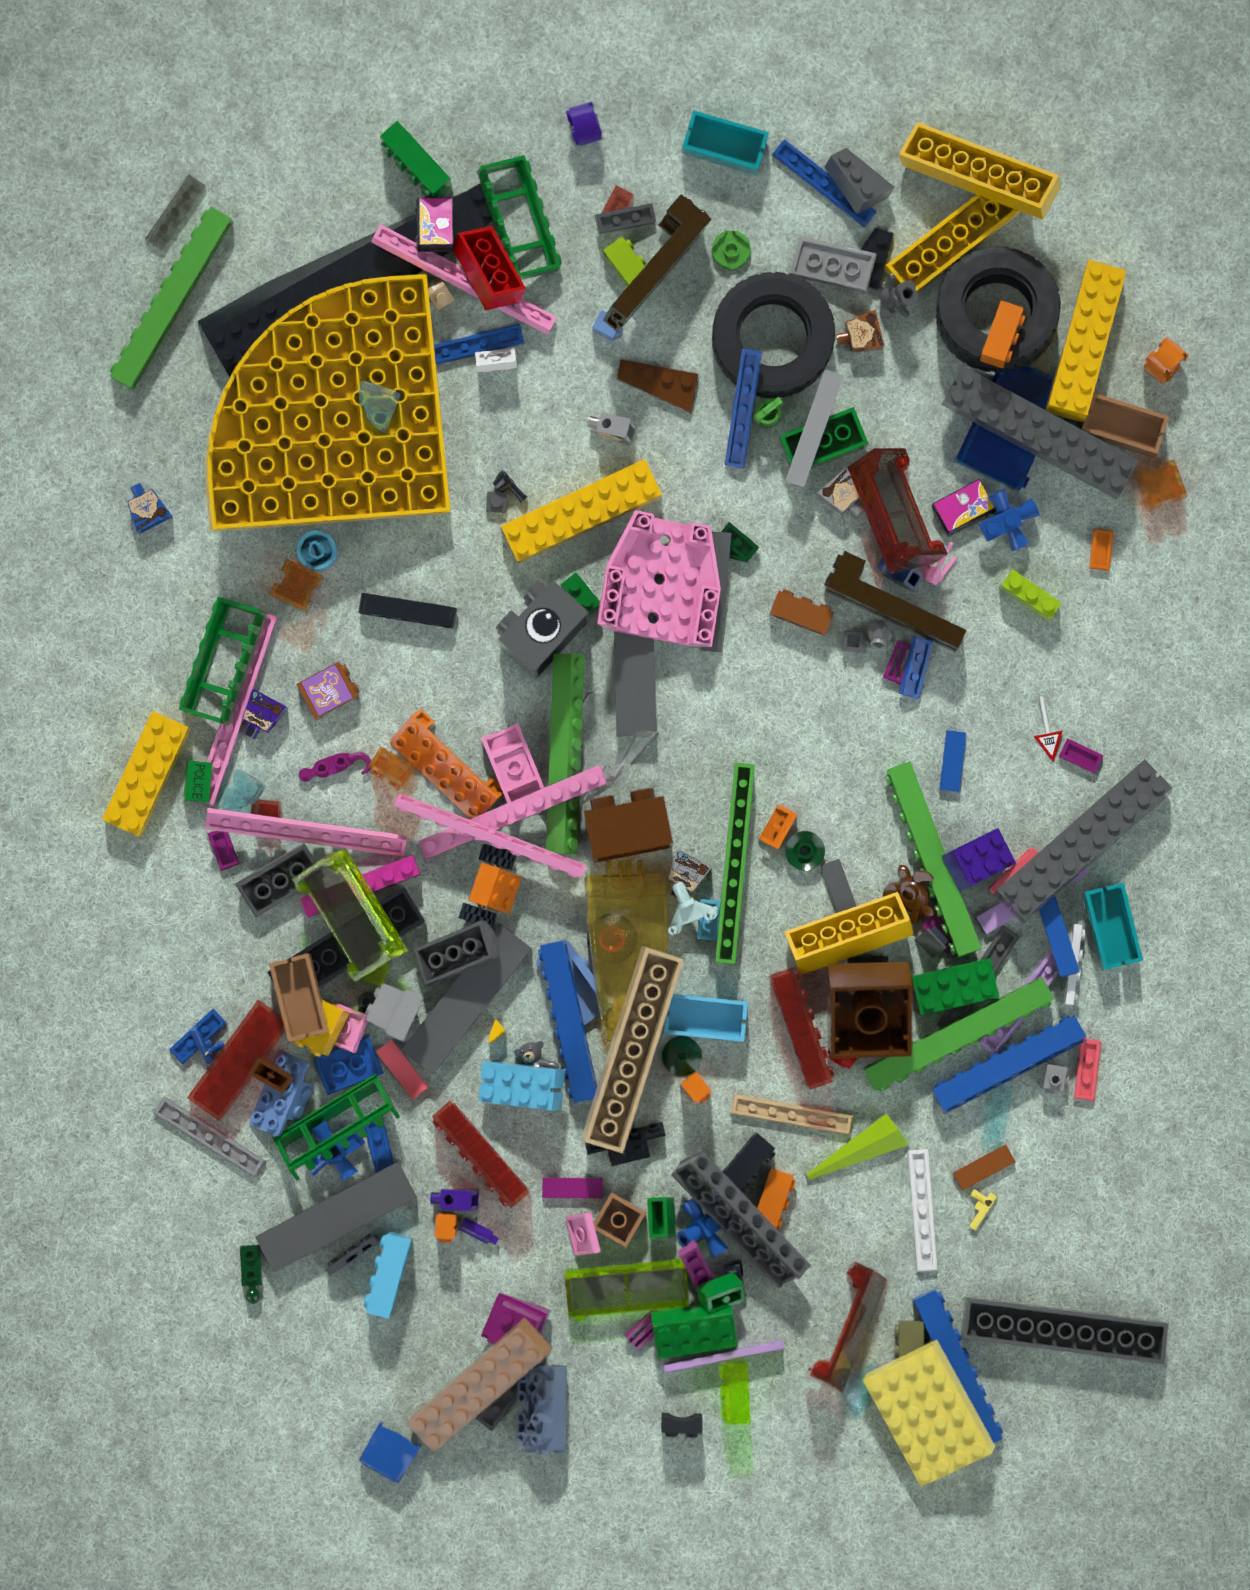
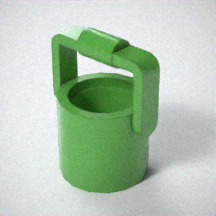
[753,397,783,428]

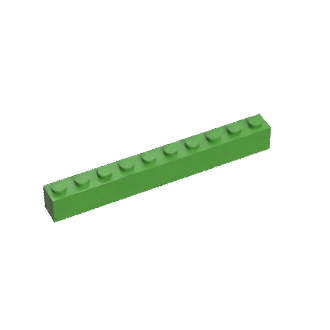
[110,206,233,391]
[546,653,585,854]
[885,761,982,958]
[715,763,755,965]
[863,977,1054,1092]

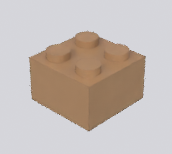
[594,1191,646,1248]

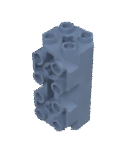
[516,1364,567,1454]

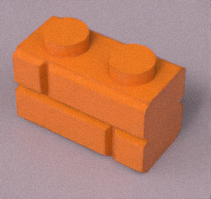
[434,1212,458,1243]

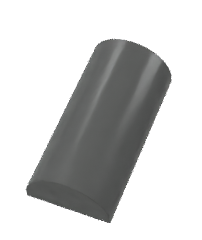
[235,842,325,917]
[413,920,499,987]

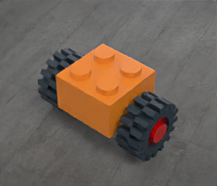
[458,844,522,928]

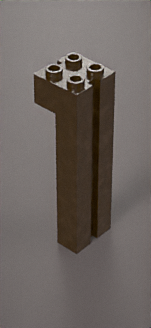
[603,194,712,333]
[824,551,967,652]

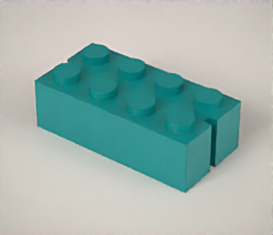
[682,110,769,175]
[1082,883,1143,971]

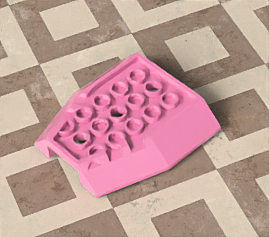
[597,510,721,647]

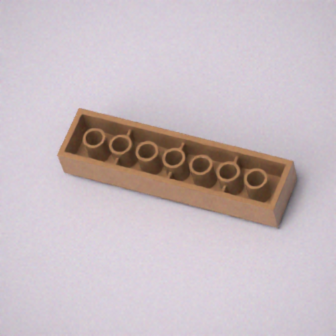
[406,1317,552,1453]

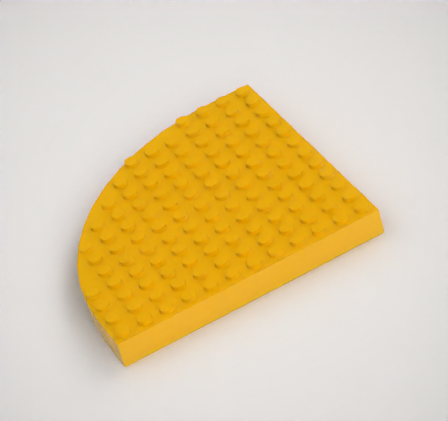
[205,274,451,532]

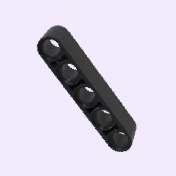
[358,593,457,628]

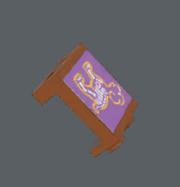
[297,662,360,720]

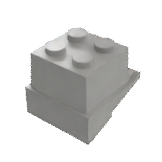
[365,983,424,1042]

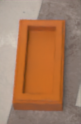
[1089,529,1114,571]

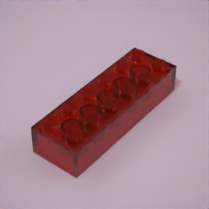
[769,967,835,1090]
[187,999,286,1121]
[432,1100,530,1208]

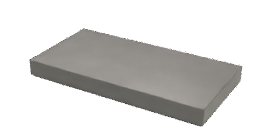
[790,237,877,293]

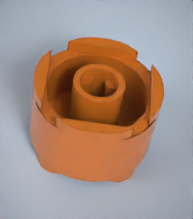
[1144,337,1189,385]

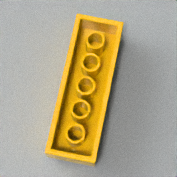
[102,711,191,837]
[785,892,914,975]

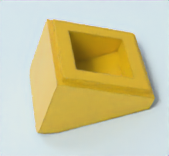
[488,1019,506,1044]

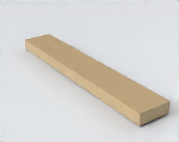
[731,1094,853,1135]

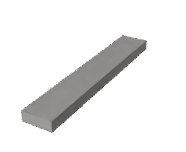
[785,369,843,489]
[153,1096,266,1178]

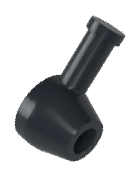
[493,470,528,503]
[357,992,376,1014]
[724,1259,746,1297]

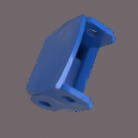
[359,1421,422,1484]

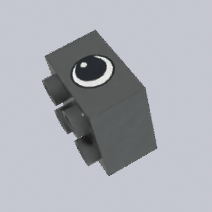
[496,580,589,680]

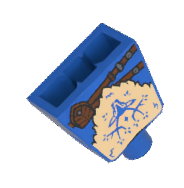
[127,483,173,534]

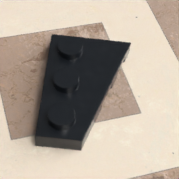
[860,228,894,291]
[325,1233,380,1276]

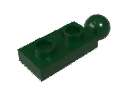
[240,1245,263,1304]

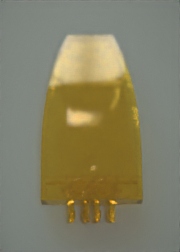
[584,860,668,1042]

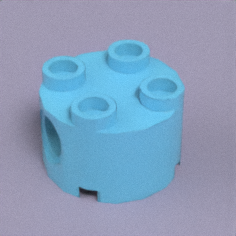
[296,530,338,573]

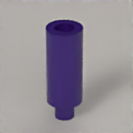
[459,1217,499,1245]

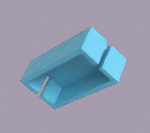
[663,994,748,1042]
[478,1061,565,1111]
[363,1232,413,1319]

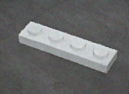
[1063,924,1085,1005]

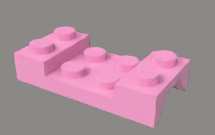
[481,723,544,803]

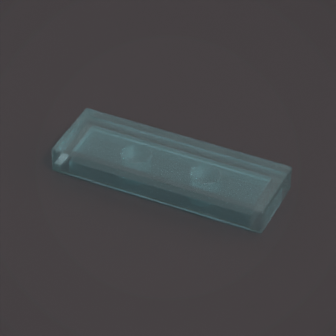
[981,1085,1013,1147]

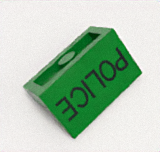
[183,761,212,803]

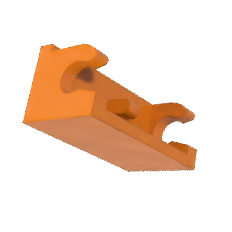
[758,805,798,850]

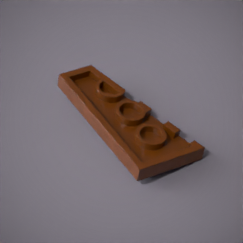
[617,359,698,413]

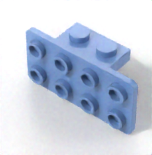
[536,941,612,1025]
[249,1050,314,1137]

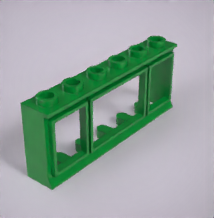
[477,155,562,280]
[179,597,267,726]
[272,1074,400,1181]

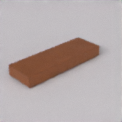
[953,1144,1015,1190]

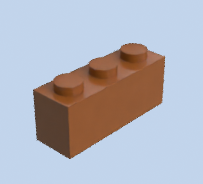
[769,589,834,636]

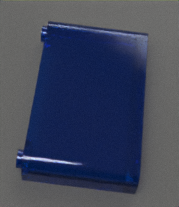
[954,365,1055,492]

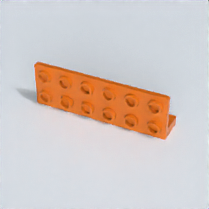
[390,709,504,819]

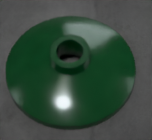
[785,831,825,871]
[662,1036,702,1076]

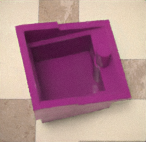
[481,1292,551,1344]

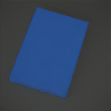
[313,1036,384,1096]

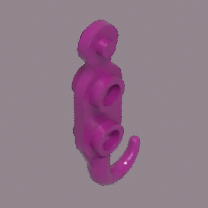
[298,752,372,782]

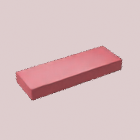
[988,848,1038,894]
[1074,1039,1101,1101]
[376,1040,428,1099]

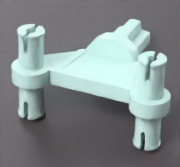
[668,882,719,935]

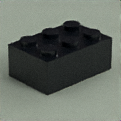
[722,1132,776,1193]

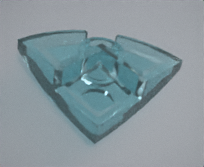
[359,381,401,433]
[218,770,266,809]
[837,1363,875,1417]

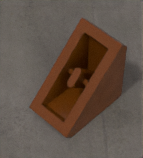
[248,1056,293,1094]

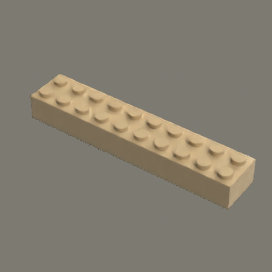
[581,946,684,1153]

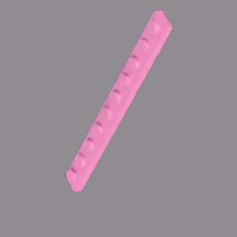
[371,224,556,335]
[203,614,277,806]
[418,765,608,860]
[394,793,587,878]
[205,808,407,857]

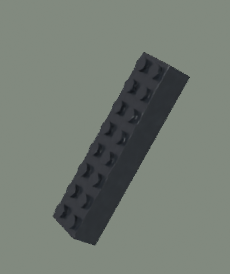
[267,887,426,988]

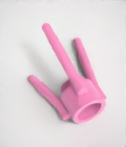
[921,540,957,586]

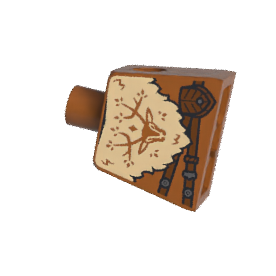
[836,310,885,352]

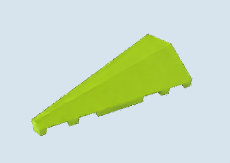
[806,1113,909,1180]

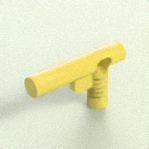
[969,1189,997,1231]

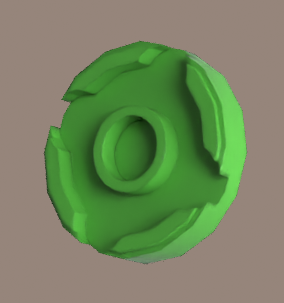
[712,230,751,270]

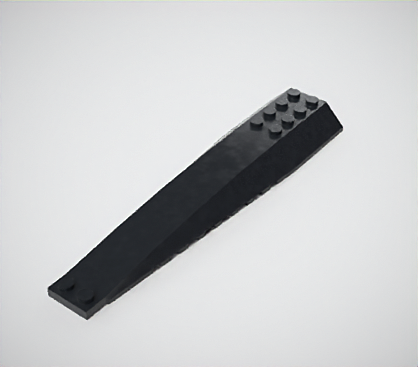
[198,183,493,377]

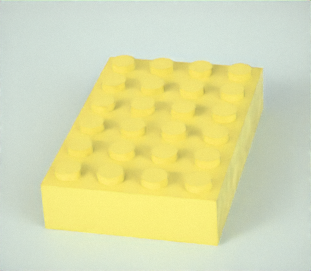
[863,1339,995,1487]

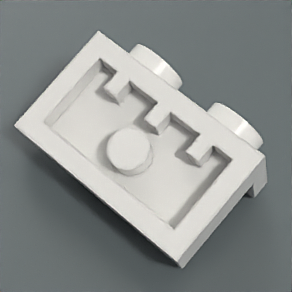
[475,348,517,372]

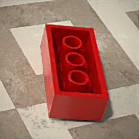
[453,226,526,310]

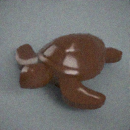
[882,864,935,924]

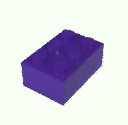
[942,828,1016,892]

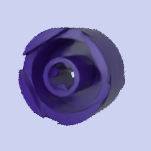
[566,101,603,146]

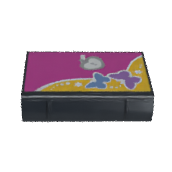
[415,197,454,252]
[932,478,997,537]

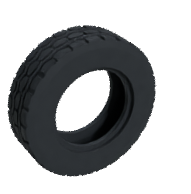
[936,247,1061,373]
[712,271,835,398]

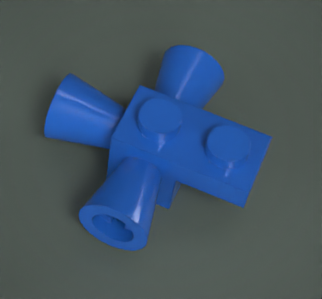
[978,489,1040,551]
[309,1120,365,1182]
[676,1198,728,1258]

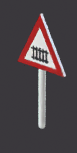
[1033,696,1063,763]

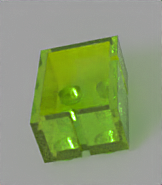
[718,1359,751,1425]

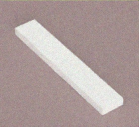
[907,1149,937,1272]

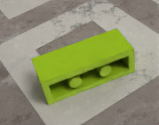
[603,237,647,287]
[999,569,1062,622]

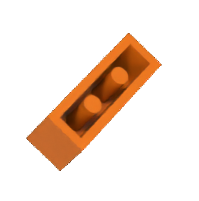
[980,300,1025,368]
[680,1071,711,1104]
[757,1167,796,1230]

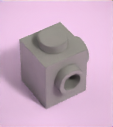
[1041,1064,1069,1094]

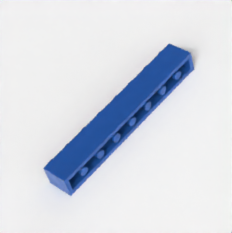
[538,939,597,1103]
[932,1016,1087,1115]
[912,1289,1003,1443]

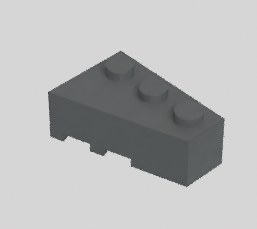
[824,148,895,214]

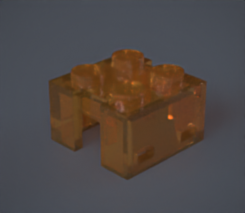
[1134,459,1188,512]
[269,558,324,614]
[368,746,417,791]

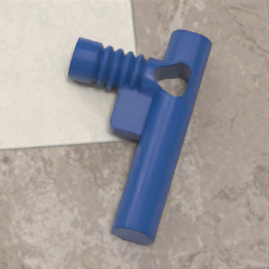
[190,1027,225,1064]

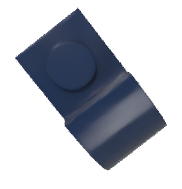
[876,551,925,592]

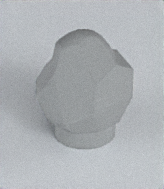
[868,620,893,649]

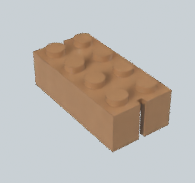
[1080,393,1169,458]
[269,953,330,1042]

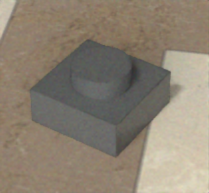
[486,491,507,513]
[842,631,864,653]

